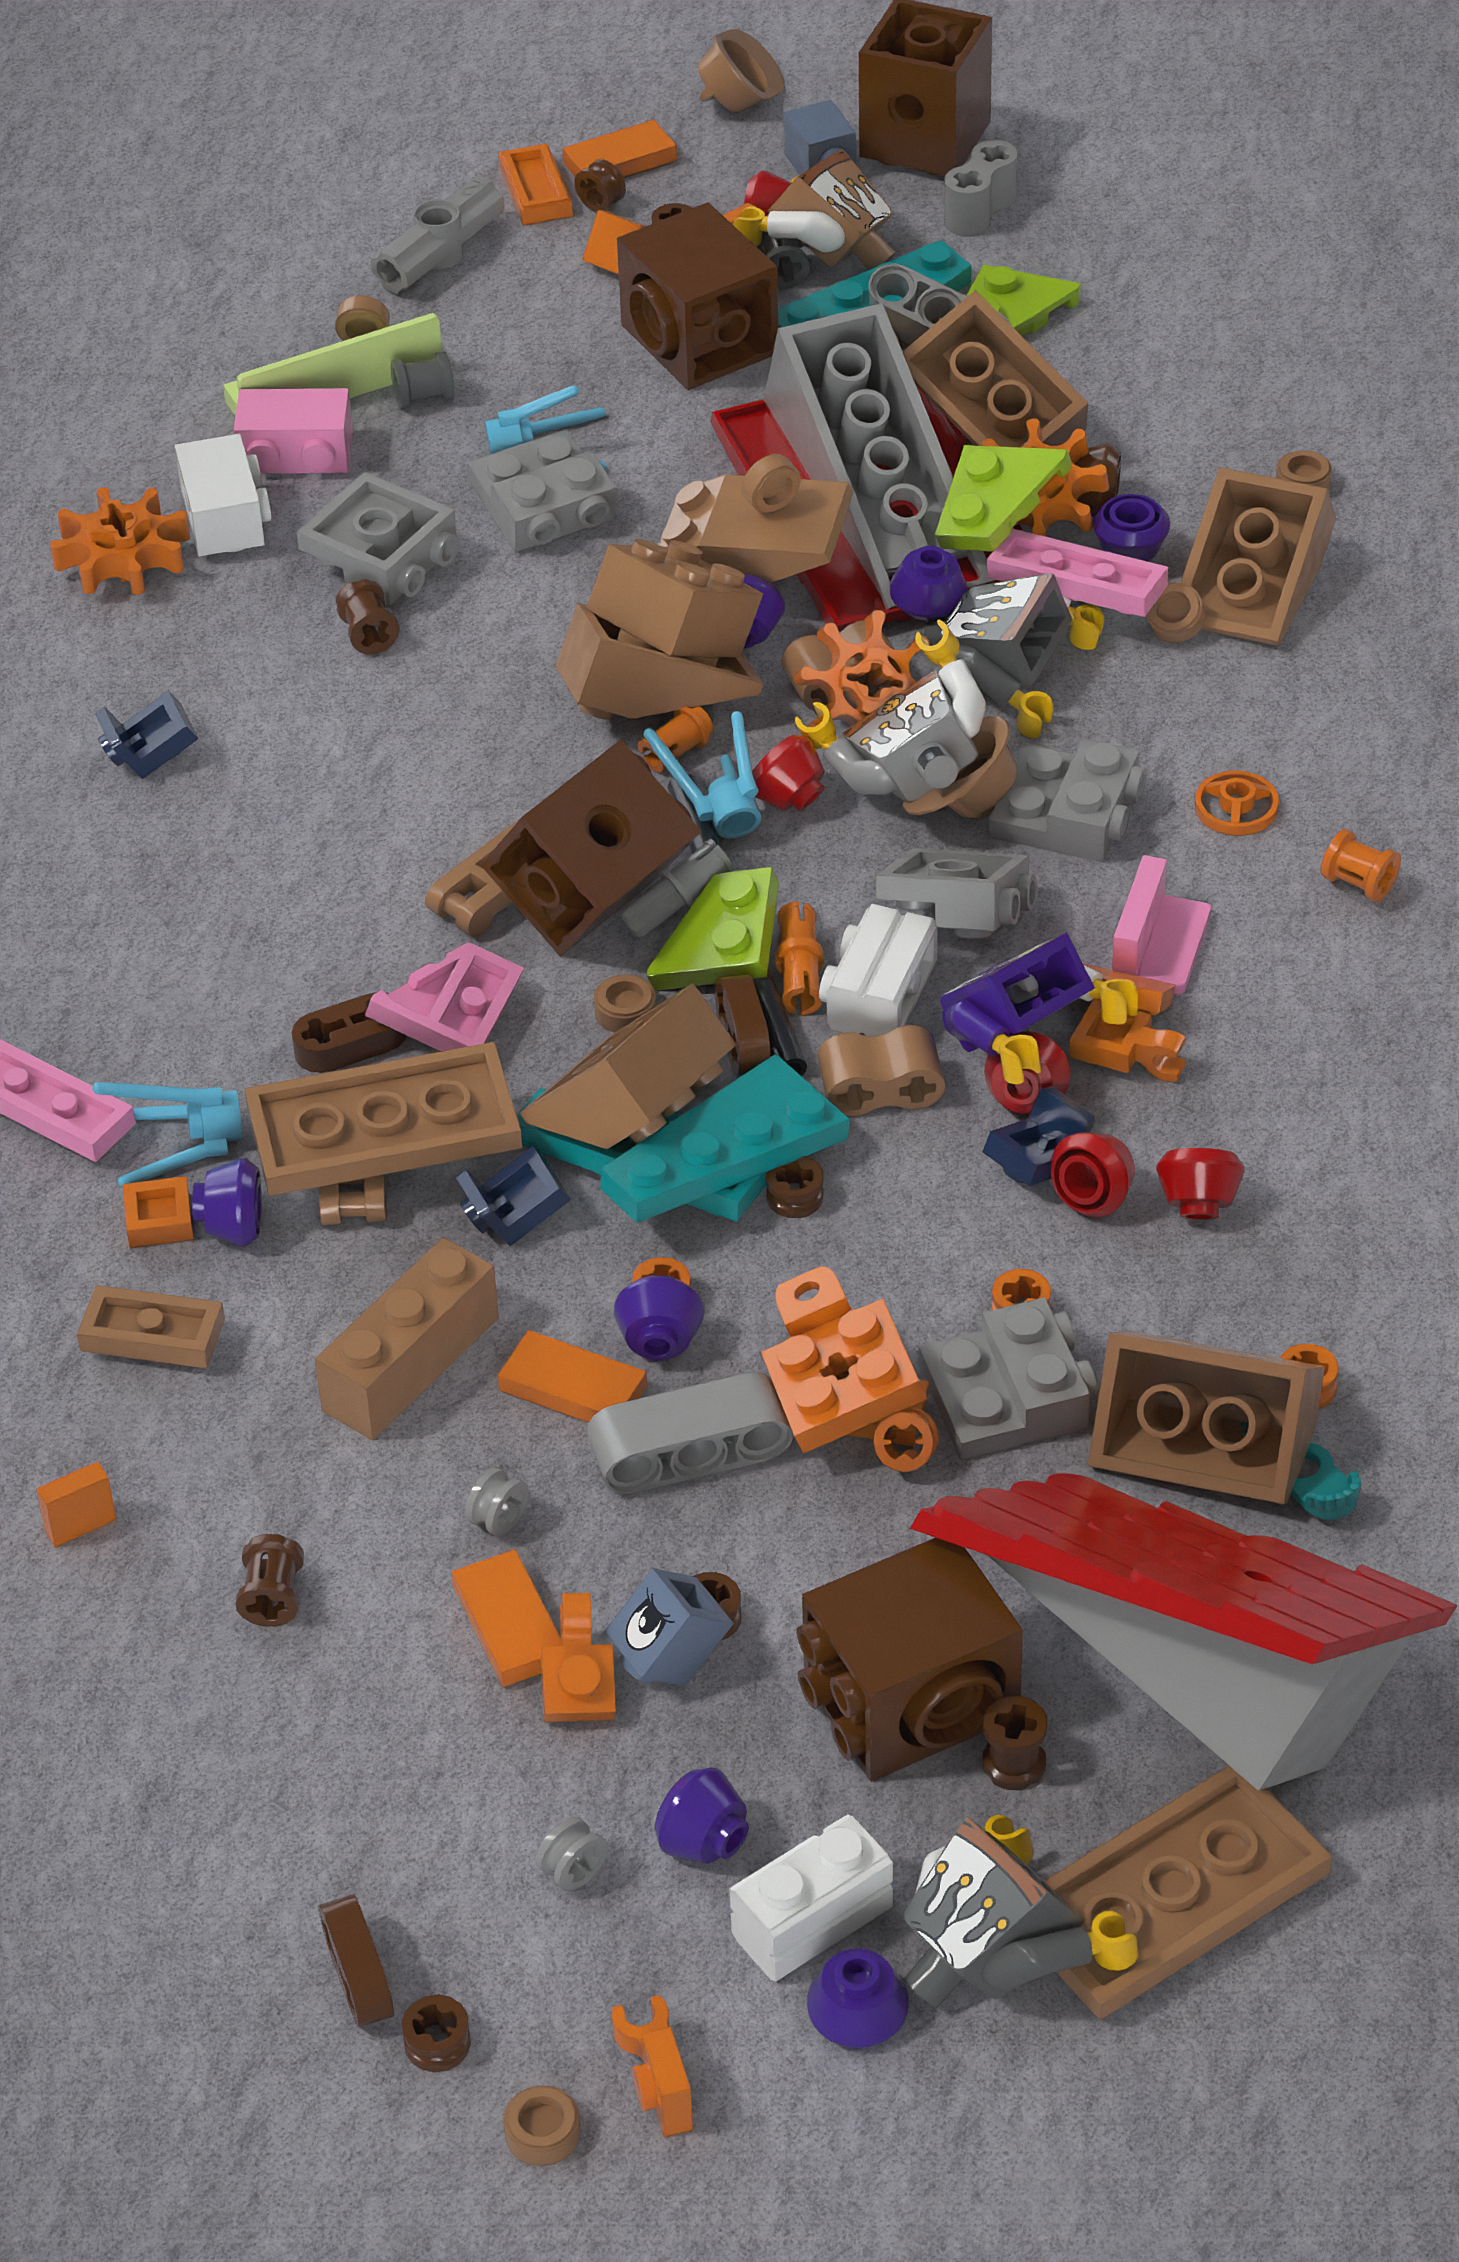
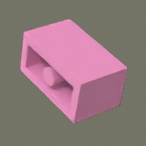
[233,388,353,474]

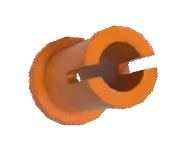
[638,706,714,773]

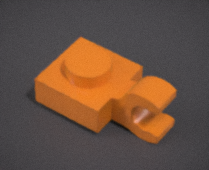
[1069,999,1186,1082]
[541,1593,616,1722]
[612,1995,693,2137]

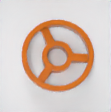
[1195,770,1279,836]

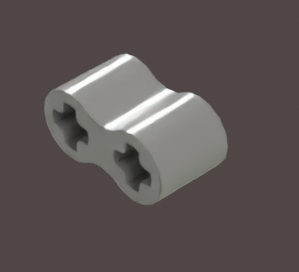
[944,140,1018,236]

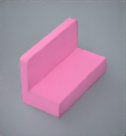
[1112,855,1211,994]

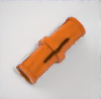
[775,901,824,1016]

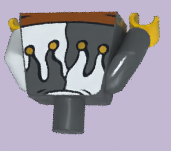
[924,573,1105,738]
[903,1814,1138,2008]

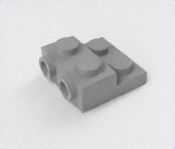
[467,429,616,552]
[297,472,459,606]
[989,738,1147,863]
[876,848,1037,938]
[919,1297,1098,1461]

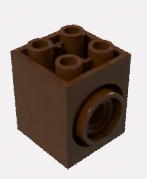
[858,0,992,176]
[617,202,778,390]
[481,739,702,957]
[797,1538,1023,1782]

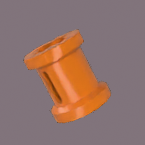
[1320,829,1401,903]

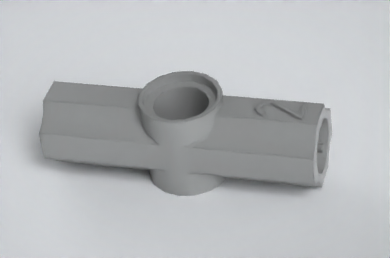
[371,175,504,295]

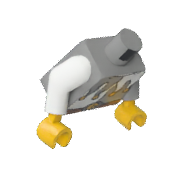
[795,620,986,803]

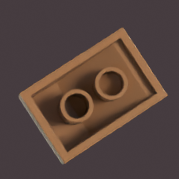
[1181,467,1336,646]
[659,474,854,583]
[555,602,763,720]

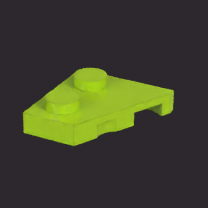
[966,264,1081,336]
[935,445,1072,551]
[647,867,779,991]

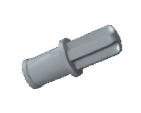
[620,839,734,937]

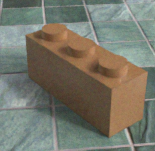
[315,1237,499,1441]

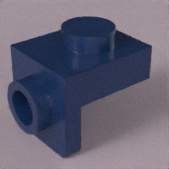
[95,691,199,779]
[982,1086,1095,1186]
[456,1146,571,1246]

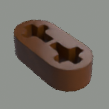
[715,974,770,1076]
[291,992,407,1073]
[318,1894,394,2028]

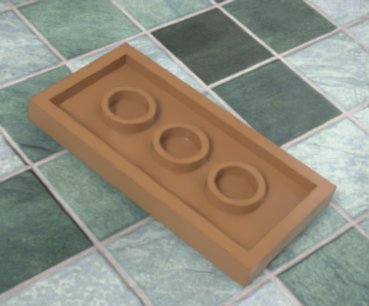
[244,1042,522,1196]
[1044,1766,1332,2021]

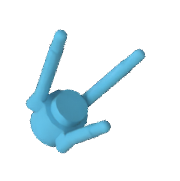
[485,385,607,470]
[644,711,762,838]
[92,1082,242,1187]

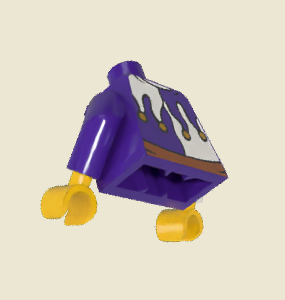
[940,932,1138,1084]

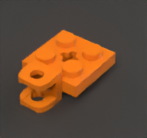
[761,1266,927,1454]

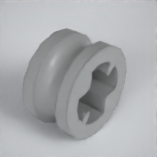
[465,1467,529,1537]
[535,1817,608,1891]

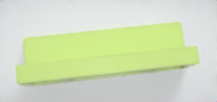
[223,313,442,416]

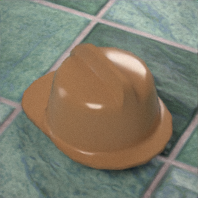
[697,29,784,113]
[903,716,1017,819]

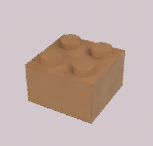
[586,539,763,657]

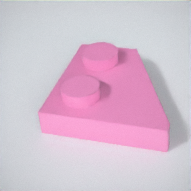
[365,942,524,1051]

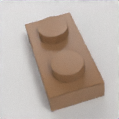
[77,1285,225,1368]

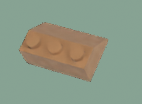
[902,290,1089,447]
[519,983,737,1149]
[1087,1331,1325,1504]

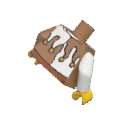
[733,148,896,270]

